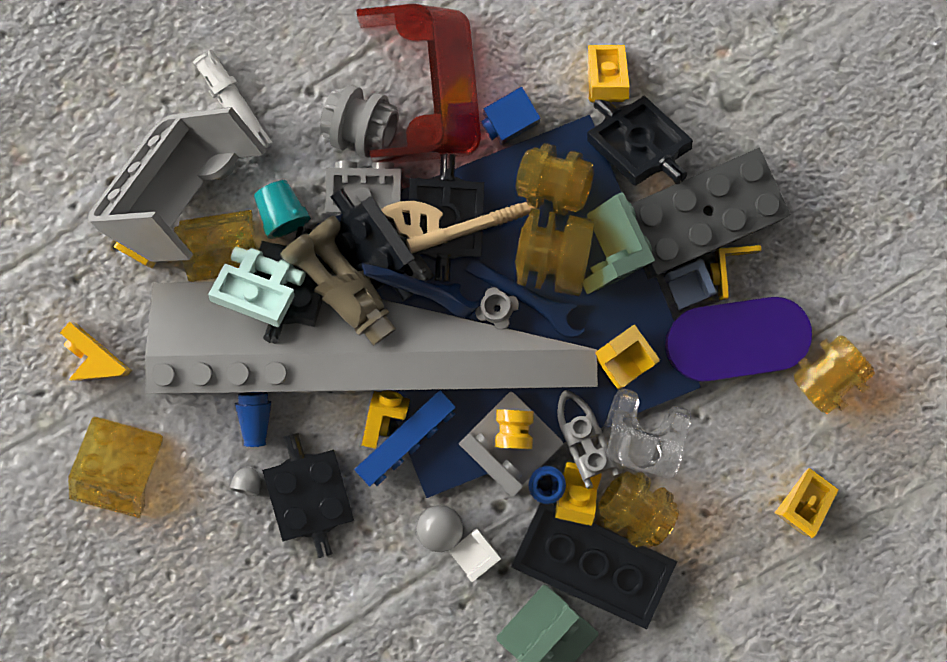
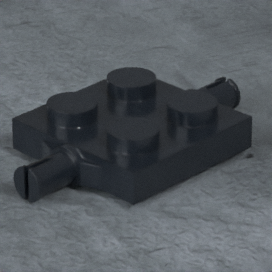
[587,95,693,186]
[406,154,485,282]
[330,188,415,302]
[253,226,332,344]
[262,433,354,558]

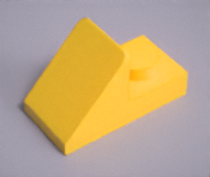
[588,45,630,103]
[60,321,132,381]

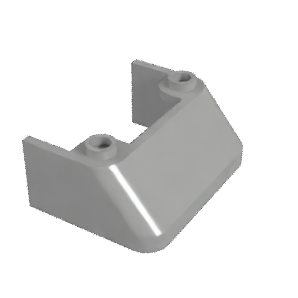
[88,107,266,262]

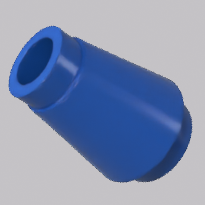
[235,392,272,447]
[528,466,566,504]

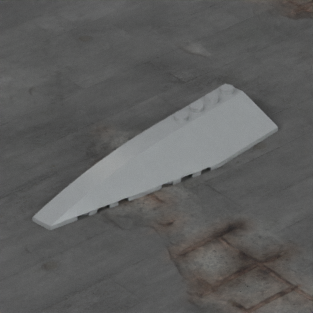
[145,282,598,394]

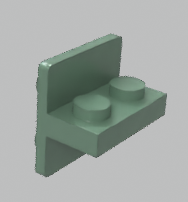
[496,584,598,662]

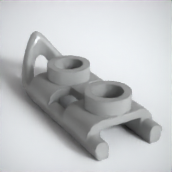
[557,390,620,489]

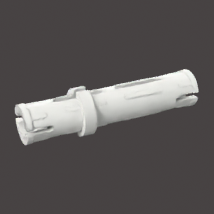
[193,50,273,148]

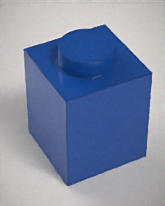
[481,87,541,146]

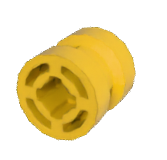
[495,410,534,449]

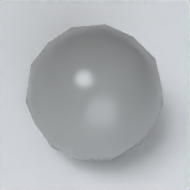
[416,505,463,553]

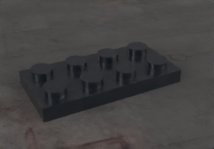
[511,503,678,630]

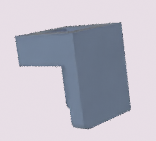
[664,259,717,310]

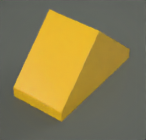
[775,468,839,538]

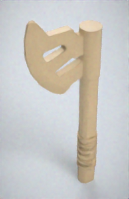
[381,200,537,254]

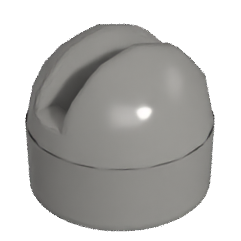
[230,467,262,496]

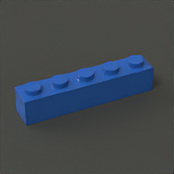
[354,390,456,487]

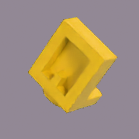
[361,390,410,449]
[555,462,602,526]

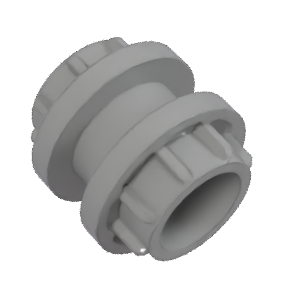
[320,85,399,158]

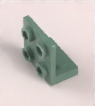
[581,193,655,295]

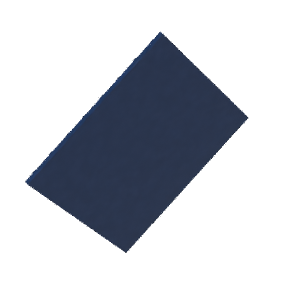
[317,115,701,498]

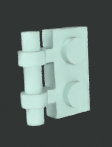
[208,246,306,327]

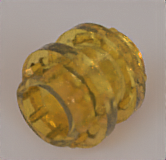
[516,143,594,216]
[794,335,875,414]
[598,471,679,548]

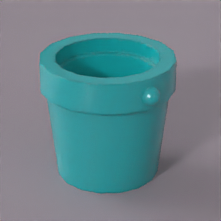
[254,180,311,239]

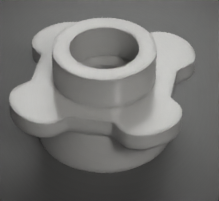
[475,287,519,329]

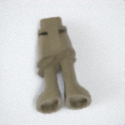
[280,215,396,346]

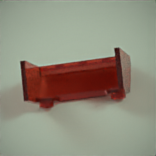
[356,4,481,163]

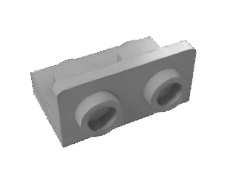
[326,161,402,214]

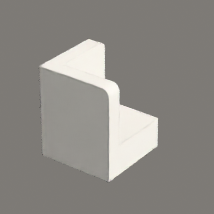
[449,527,501,582]

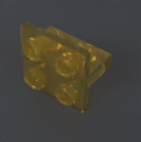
[174,210,257,282]

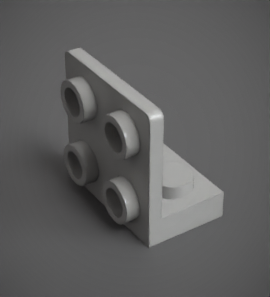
[459,392,563,497]

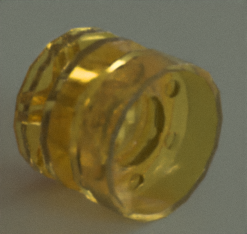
[515,208,594,297]

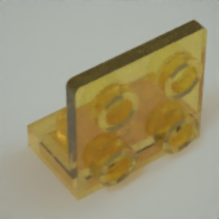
[68,417,163,518]

